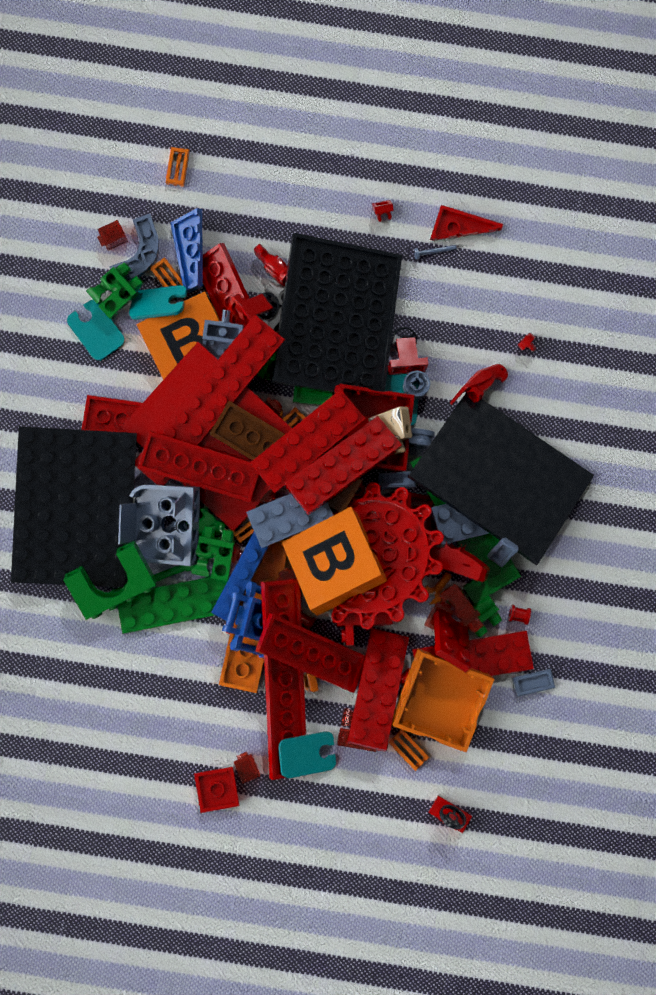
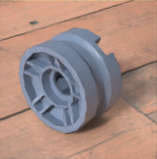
[403,371,430,400]
[409,428,435,449]

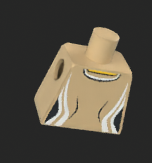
[368,407,412,455]

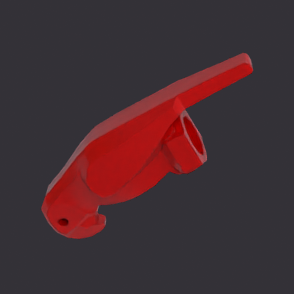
[254,244,287,286]
[450,364,508,405]

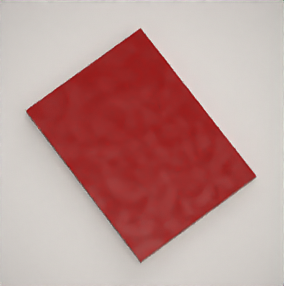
[121,342,292,531]

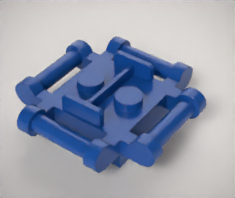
[222,581,264,659]

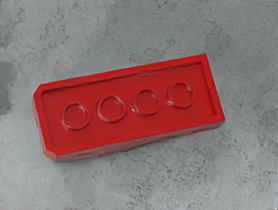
[430,541,490,582]

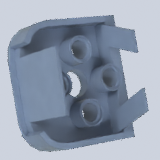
[118,484,200,566]

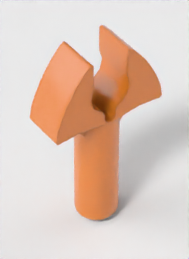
[425,572,452,605]

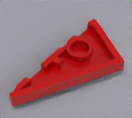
[430,205,503,241]

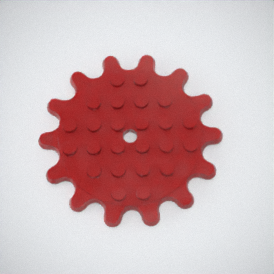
[331,482,444,630]

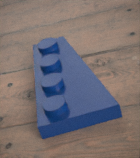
[170,208,203,293]

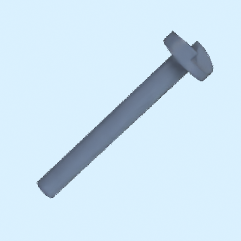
[414,245,457,260]

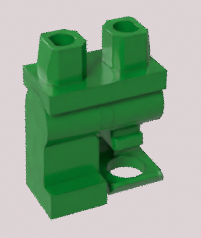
[86,262,144,319]
[191,525,236,581]
[446,579,502,637]

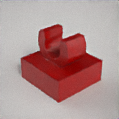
[372,200,394,222]

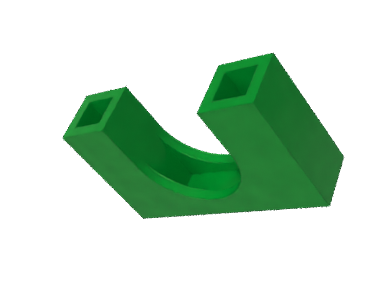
[63,540,156,620]

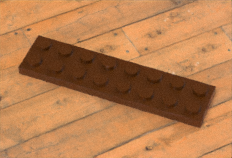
[210,401,363,512]

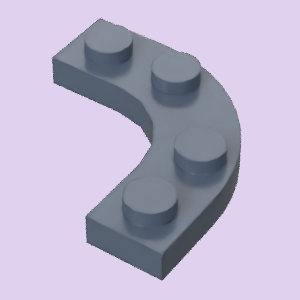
[109,214,159,281]

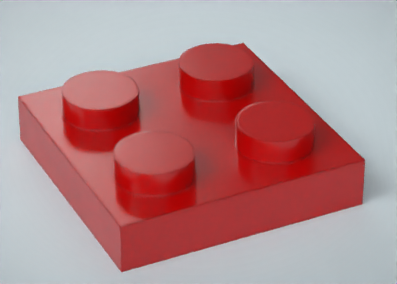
[194,766,240,813]

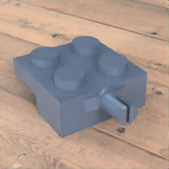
[202,310,244,359]

